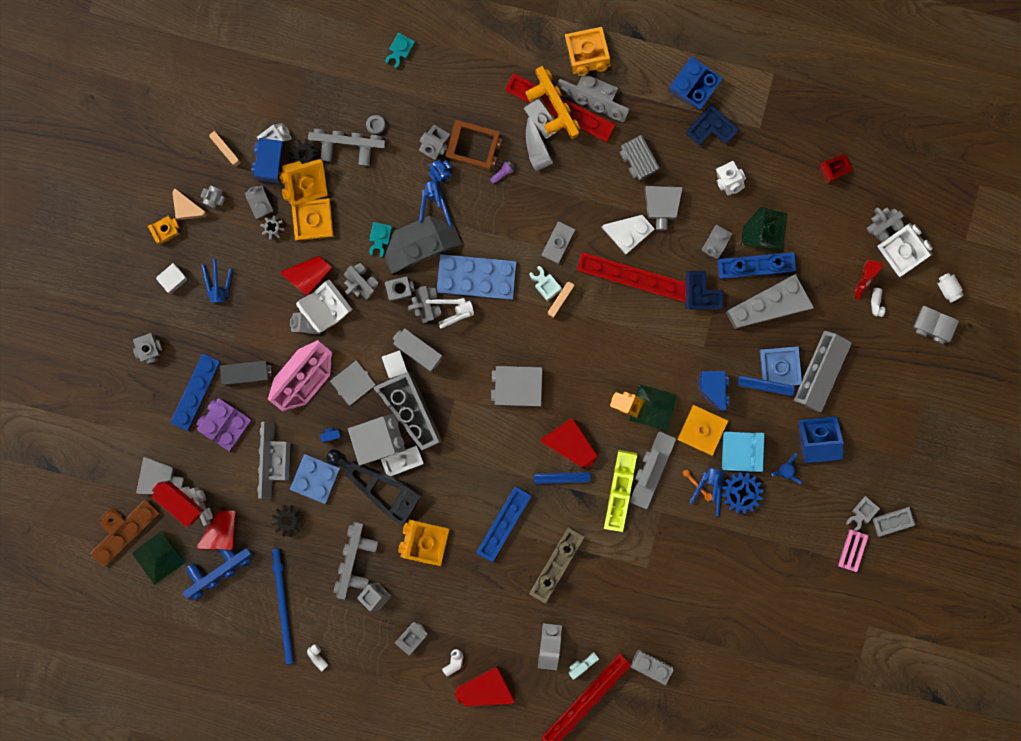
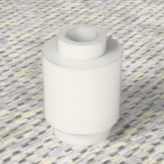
[937,273,964,303]

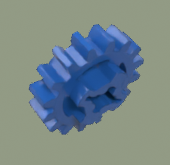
[721,472,763,514]

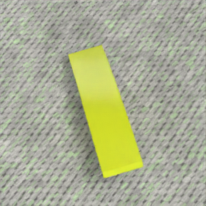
[604,450,637,532]

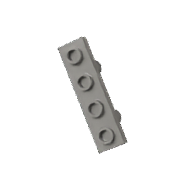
[308,129,386,166]
[333,522,378,600]

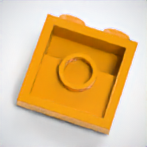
[565,27,610,76]
[279,159,328,206]
[399,519,449,566]

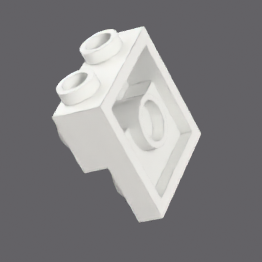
[877,223,933,277]

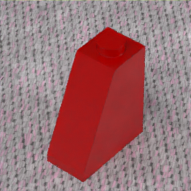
[540,418,598,468]
[454,666,515,706]

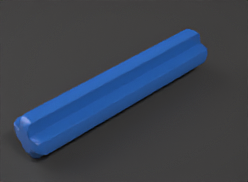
[738,376,795,396]
[534,472,591,484]

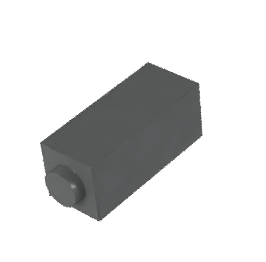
[220,361,272,386]

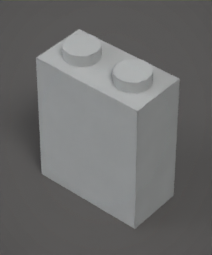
[393,328,443,373]
[491,366,542,407]
[348,414,406,465]

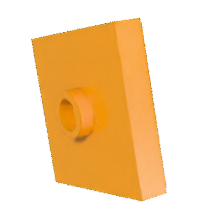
[292,198,334,241]
[677,405,728,456]

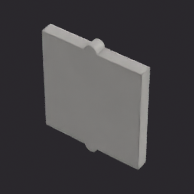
[330,361,376,406]

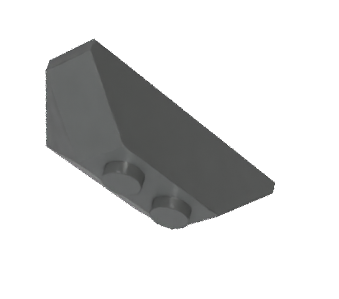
[385,216,462,274]

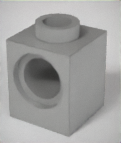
[385,276,415,302]
[357,583,391,612]

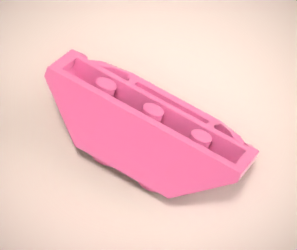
[268,340,332,411]

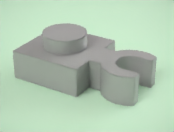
[846,496,880,532]

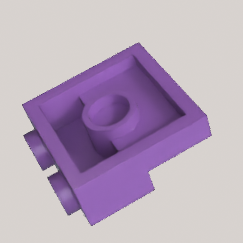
[196,398,252,452]

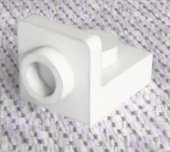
[257,123,292,143]

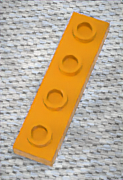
[525,66,580,139]

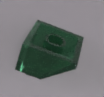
[741,207,787,251]
[629,384,676,431]
[132,531,186,585]

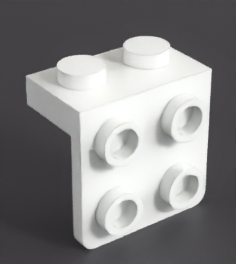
[296,280,353,333]
[180,487,213,526]

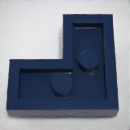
[685,105,739,146]
[685,271,723,310]

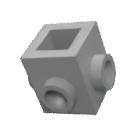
[419,125,450,160]
[133,333,163,364]

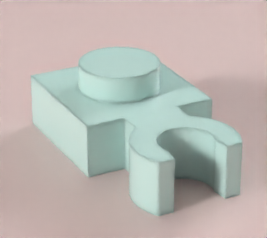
[529,266,562,302]
[568,652,599,680]

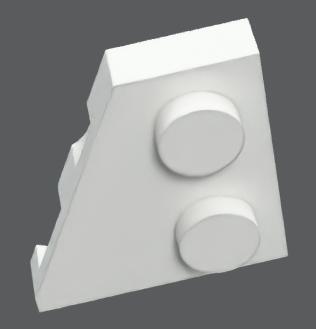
[601,215,654,255]

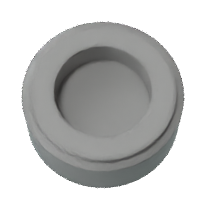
[366,115,385,135]

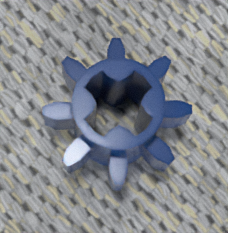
[428,159,453,183]

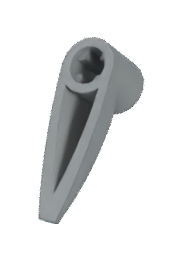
[526,117,554,172]

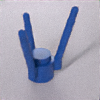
[419,181,452,227]
[201,258,233,302]
[772,453,802,485]
[689,468,724,517]

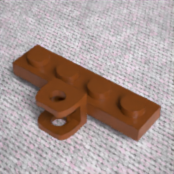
[90,499,159,567]

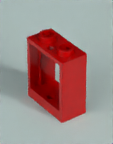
[151,480,205,527]

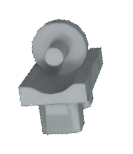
[866,207,904,242]
[344,263,379,300]
[408,286,441,323]

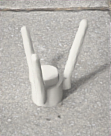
[426,298,474,328]

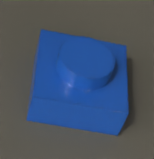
[320,427,342,442]

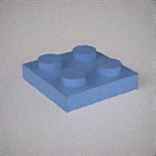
[760,346,802,386]
[290,454,340,504]

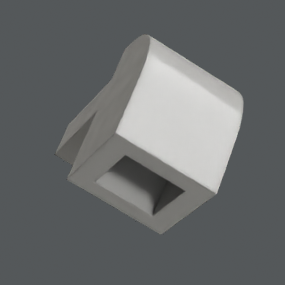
[538,623,562,671]

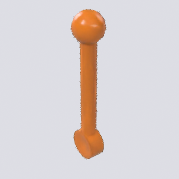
[683,469,712,501]

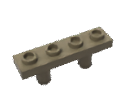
[529,528,584,604]

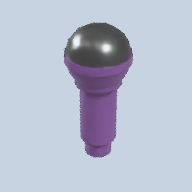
[490,161,516,184]

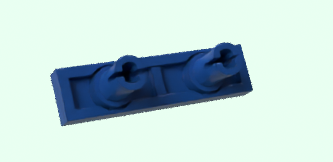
[717,252,796,279]
[182,548,254,601]

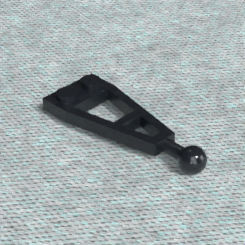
[326,449,423,526]

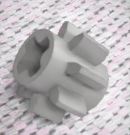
[200,186,225,209]
[260,216,285,240]

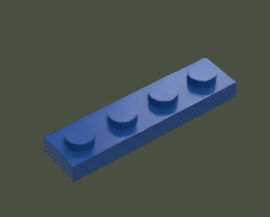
[170,353,220,431]
[476,487,531,563]

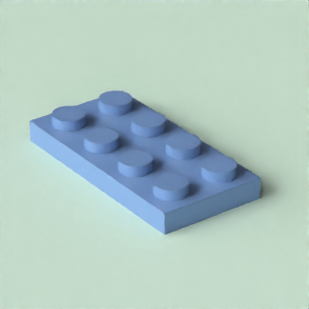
[437,254,516,300]

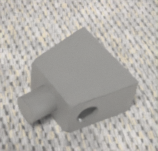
[644,186,682,230]
[136,457,184,494]

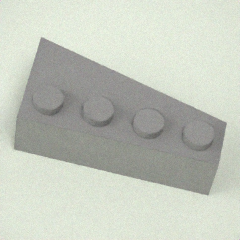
[726,274,814,329]
[373,372,442,450]

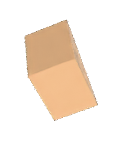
[173,189,207,221]

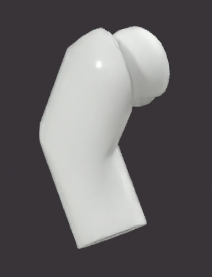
[871,288,886,317]
[307,644,328,672]
[442,649,464,677]

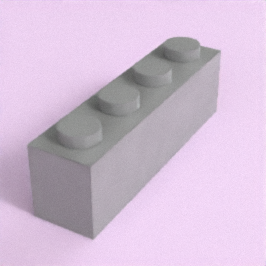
[793,331,852,413]

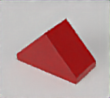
[819,154,853,184]

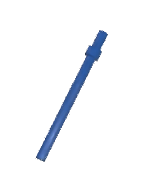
[272,548,294,664]

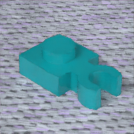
[385,32,415,69]
[369,222,392,257]

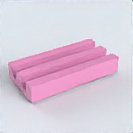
[838,530,868,572]

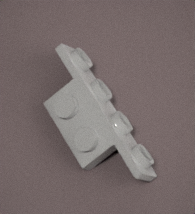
[557,74,629,122]
[257,422,290,499]
[630,432,676,509]

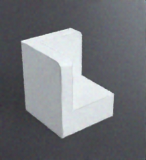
[156,263,188,294]
[382,351,407,378]

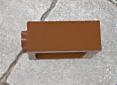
[445,120,502,171]

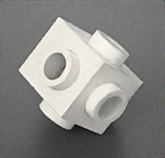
[716,161,746,196]

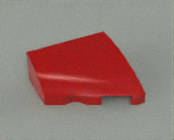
[280,256,333,296]
[854,260,883,300]
[197,511,237,550]

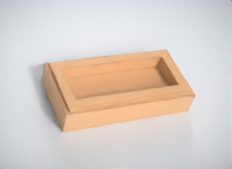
[209,131,241,167]
[547,282,574,318]

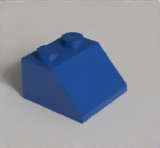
[799,416,843,463]

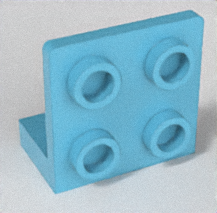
[722,432,764,472]

